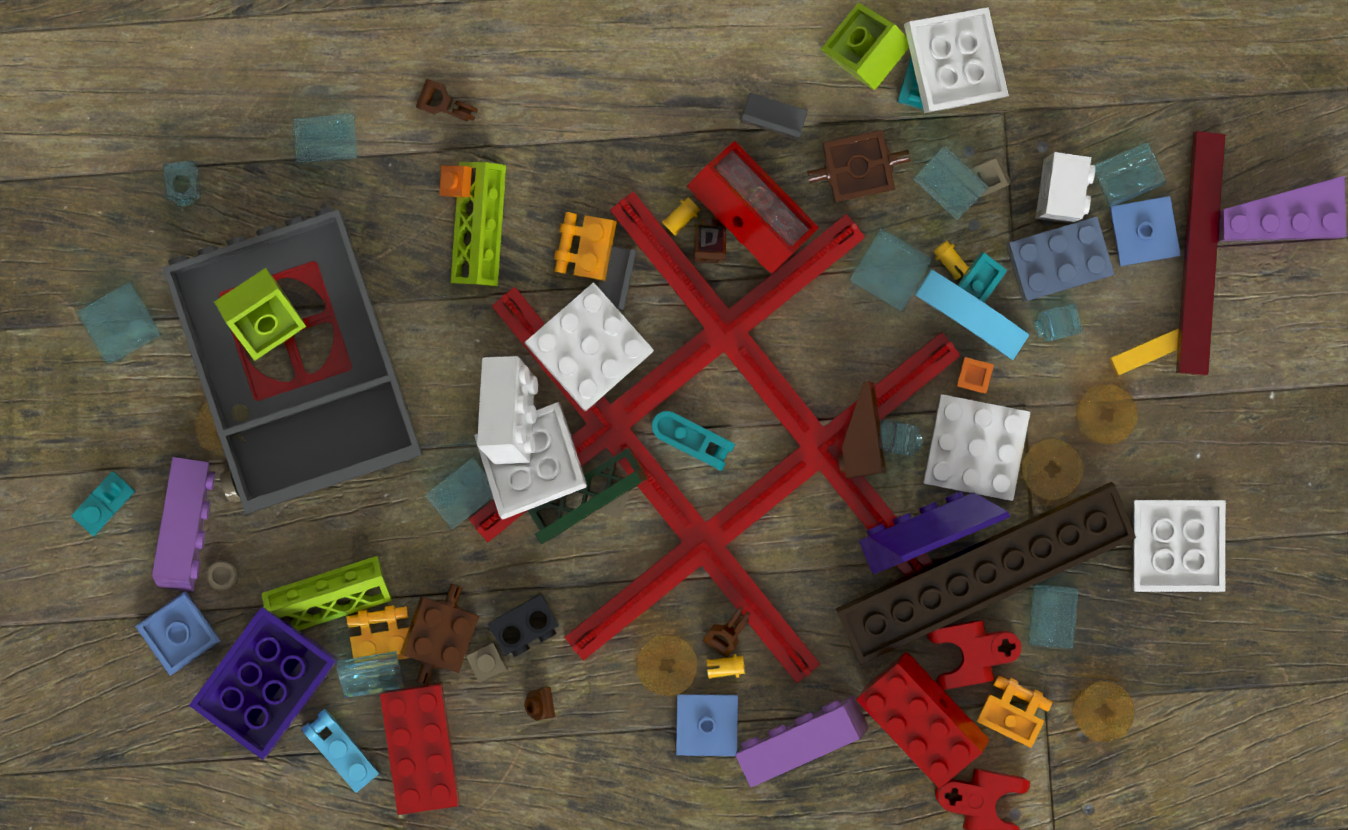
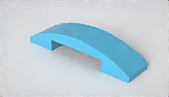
[914,269,1029,360]

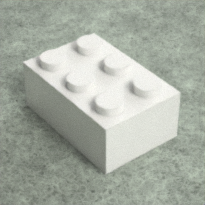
[1035,152,1095,224]
[477,356,538,464]

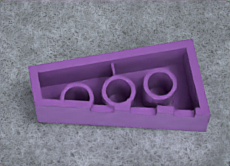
[1218,176,1346,242]
[152,457,215,593]
[735,695,869,787]

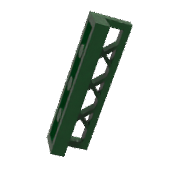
[528,447,648,544]

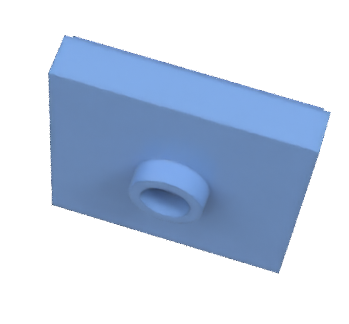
[1109,196,1181,267]
[135,591,221,676]
[676,694,738,756]

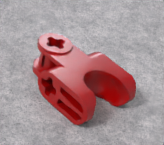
[927,620,1022,690]
[935,768,1031,830]

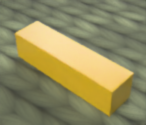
[1109,328,1179,376]

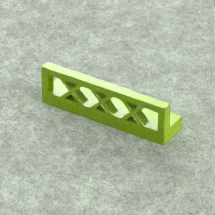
[451,162,506,286]
[262,556,392,631]

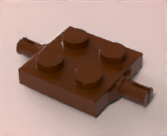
[807,130,911,203]
[400,583,479,685]

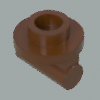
[524,687,556,721]

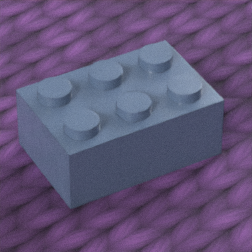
[1006,217,1115,302]

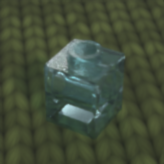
[163,161,202,207]
[1034,303,1083,342]
[880,419,923,456]

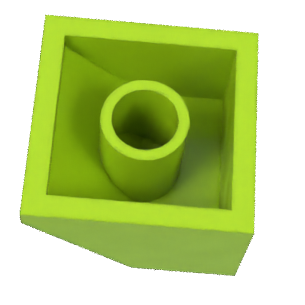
[821,2,909,90]
[214,268,306,361]

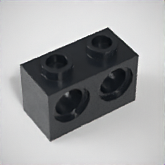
[488,593,560,657]

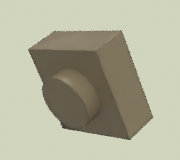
[969,155,1011,197]
[597,480,631,519]
[466,642,507,683]

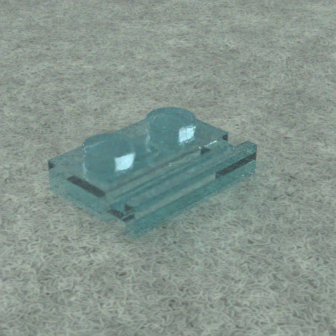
[293,114,358,164]
[1095,142,1166,207]
[913,146,988,220]
[425,457,493,530]
[1028,584,1079,649]
[336,651,405,698]

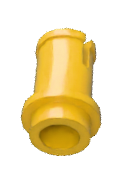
[662,197,700,236]
[933,240,970,280]
[706,654,745,679]

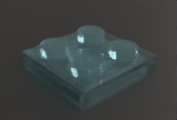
[849,228,933,312]
[77,282,161,365]

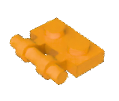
[554,212,617,281]
[346,605,410,667]
[976,675,1053,748]

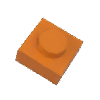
[439,165,472,197]
[956,357,994,394]

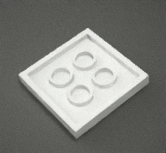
[904,7,1009,113]
[525,282,654,411]
[923,394,1030,501]
[474,402,587,519]
[1133,500,1226,592]

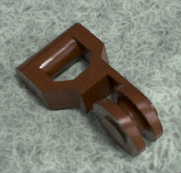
[416,79,478,121]
[702,606,750,658]

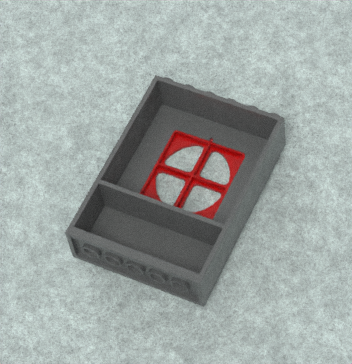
[162,206,424,514]

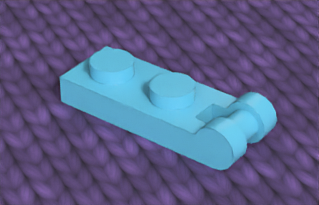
[301,709,380,793]

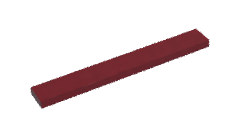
[1176,131,1226,376]

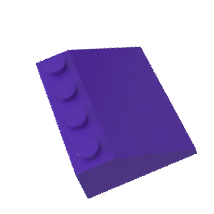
[859,491,1010,574]
[189,607,339,760]

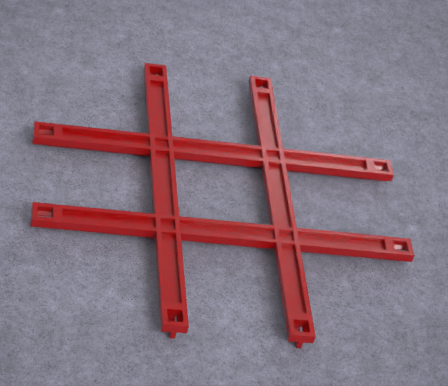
[469,191,961,683]

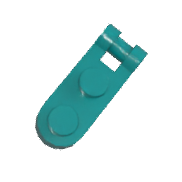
[652,411,736,471]

